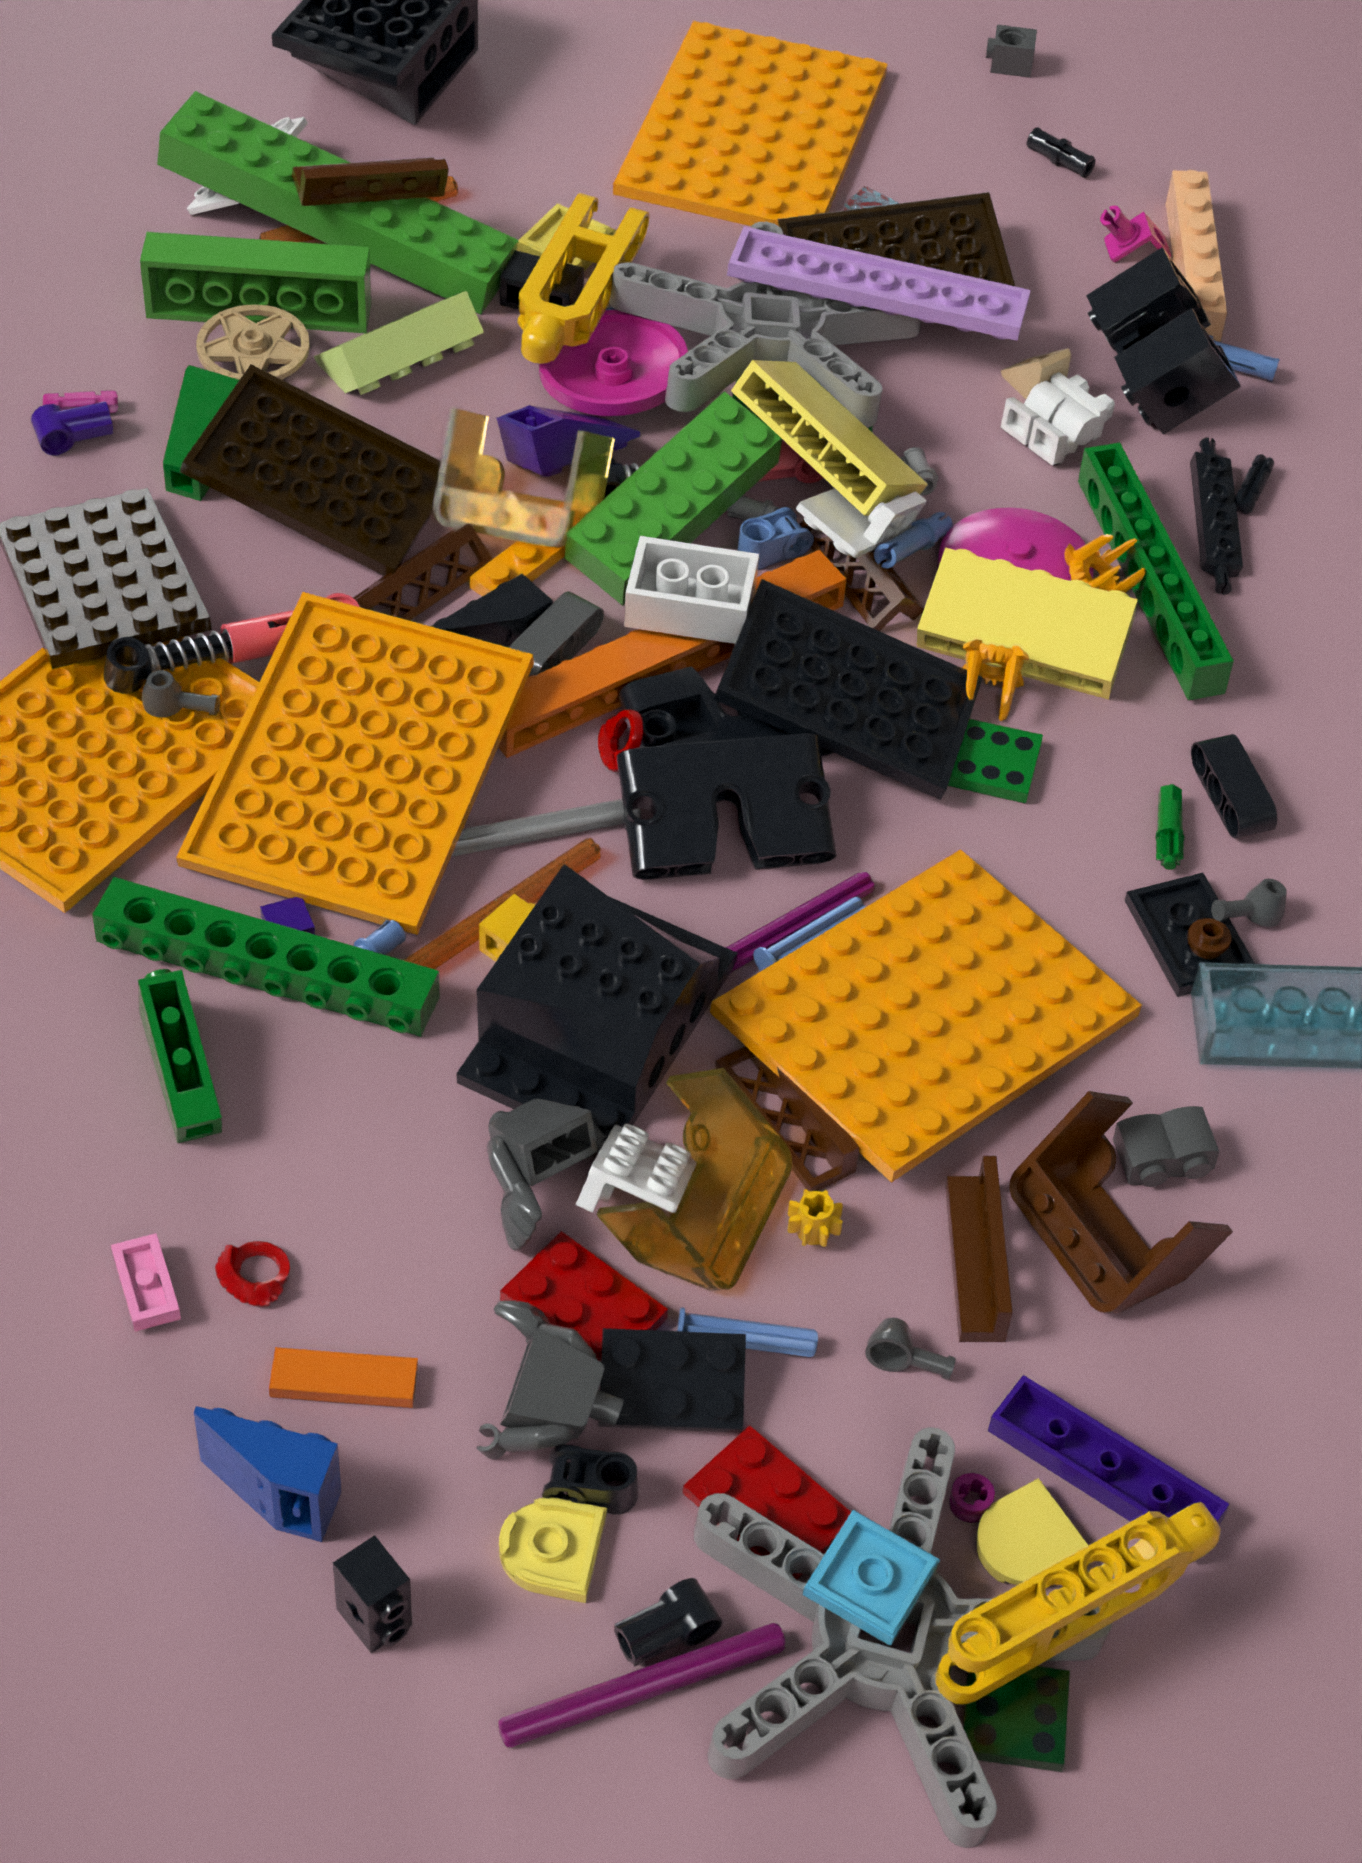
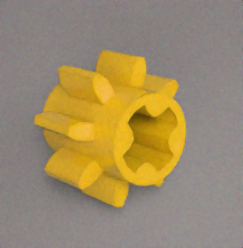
[787,1189,843,1247]

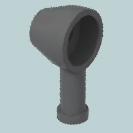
[142,670,220,718]
[1211,878,1287,927]
[865,1318,956,1380]

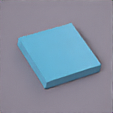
[802,1510,940,1646]

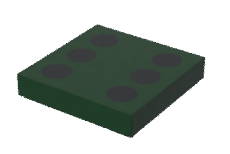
[963,1666,1070,1772]

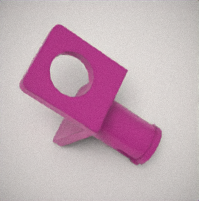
[1100,205,1171,262]

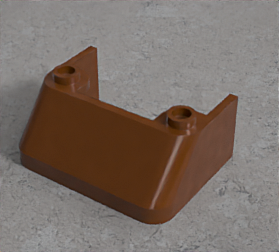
[1009,1091,1233,1313]

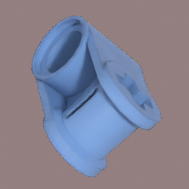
[737,507,814,570]

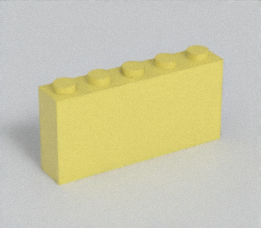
[731,360,928,516]
[917,547,1138,700]

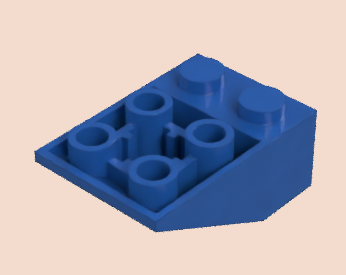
[194,1406,342,1542]

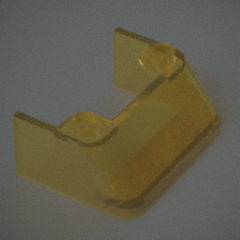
[433,408,615,548]
[596,1068,792,1291]

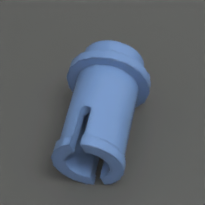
[354,920,406,955]

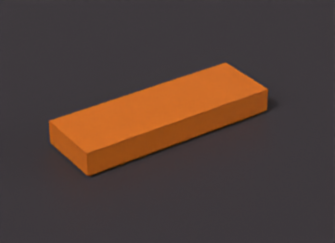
[269,1347,418,1408]

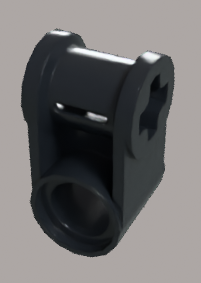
[542,1444,638,1515]

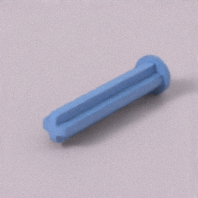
[753,897,865,971]
[677,1307,818,1357]

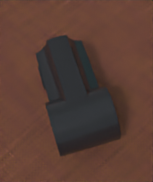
[614,1578,723,1666]

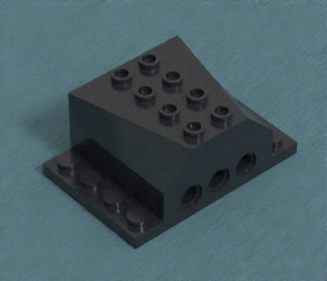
[272,0,478,125]
[456,864,737,1141]

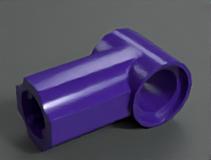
[31,401,113,456]

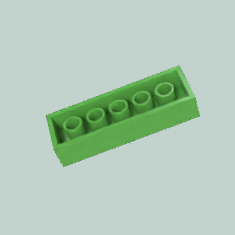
[140,232,371,333]
[565,391,782,606]

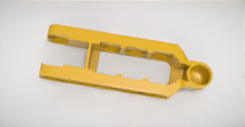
[517,193,650,364]
[935,1502,1221,1704]

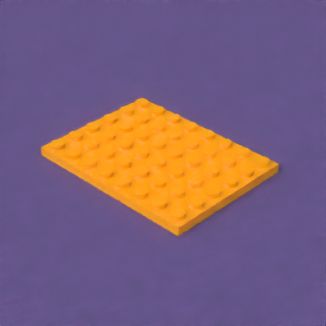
[613,21,888,226]
[176,592,534,935]
[0,637,259,913]
[710,849,1142,1183]

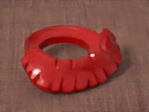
[598,709,643,772]
[215,1241,290,1307]

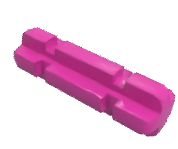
[42,390,119,413]

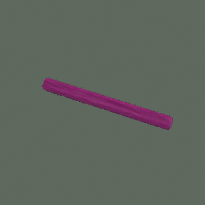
[726,872,875,973]
[498,1623,786,1748]

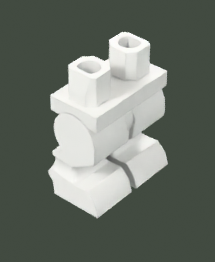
[1001,372,1115,466]

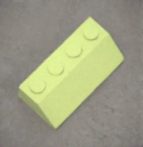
[314,291,484,395]

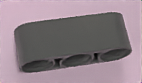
[509,591,604,677]

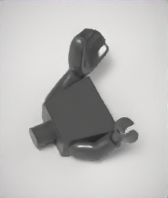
[487,1099,607,1251]
[476,1300,623,1459]

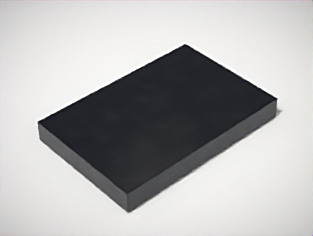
[1125,873,1257,997]

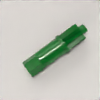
[1155,784,1185,870]

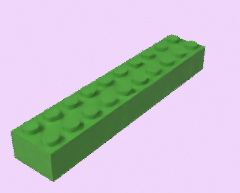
[157,91,519,315]

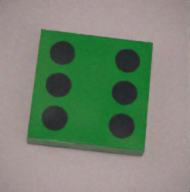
[948,719,1043,803]

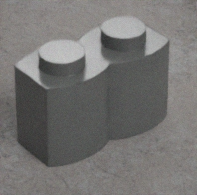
[1113,1106,1219,1187]

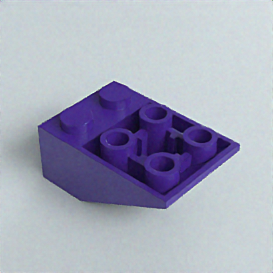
[497,405,641,477]

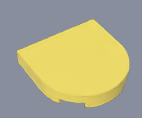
[977,1478,1092,1585]
[499,1497,607,1603]

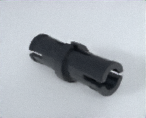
[1026,127,1096,178]

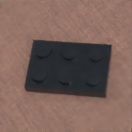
[599,1328,746,1432]

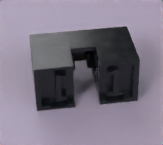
[1086,247,1241,435]

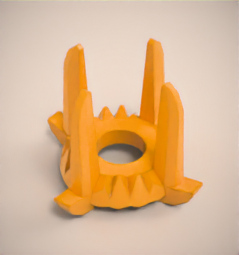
[1064,534,1146,593]
[962,639,1029,721]

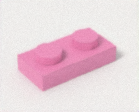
[111,1233,181,1332]

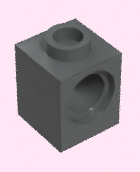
[986,24,1037,78]

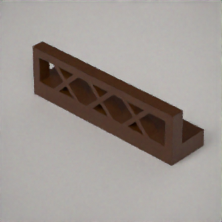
[292,157,449,206]
[799,520,924,631]
[352,522,493,621]
[715,1046,859,1192]
[945,1156,1013,1342]

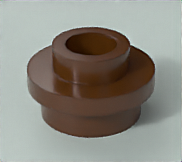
[1187,918,1231,959]

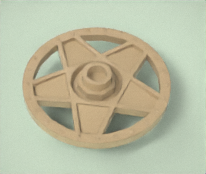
[196,304,310,380]

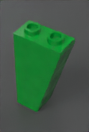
[163,365,239,501]
[138,969,222,1143]

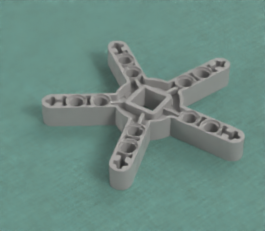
[610,222,922,428]
[694,1427,1112,1848]

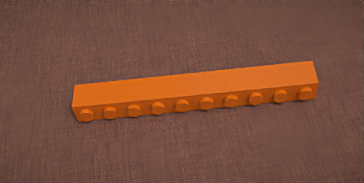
[498,550,846,758]

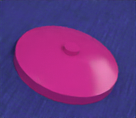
[539,310,688,416]
[937,507,1094,581]

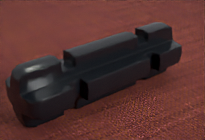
[1235,454,1275,514]

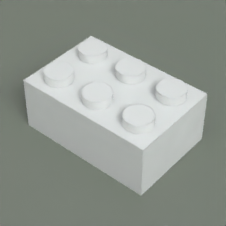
[624,536,759,644]

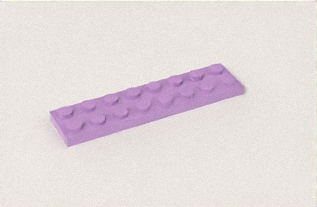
[727,226,1031,341]

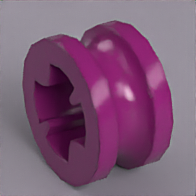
[949,1473,995,1523]

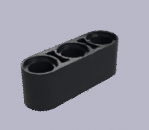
[1191,734,1278,839]

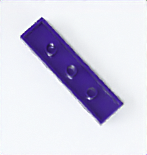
[988,1375,1229,1525]

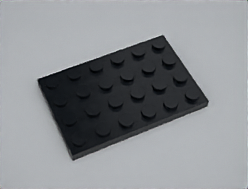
[713,579,983,800]

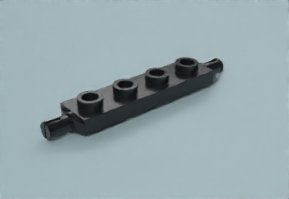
[1190,437,1243,595]

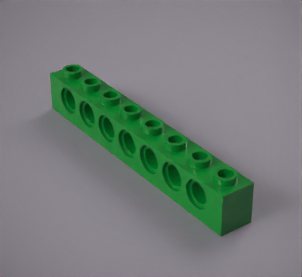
[1078,442,1234,701]
[92,877,440,1037]

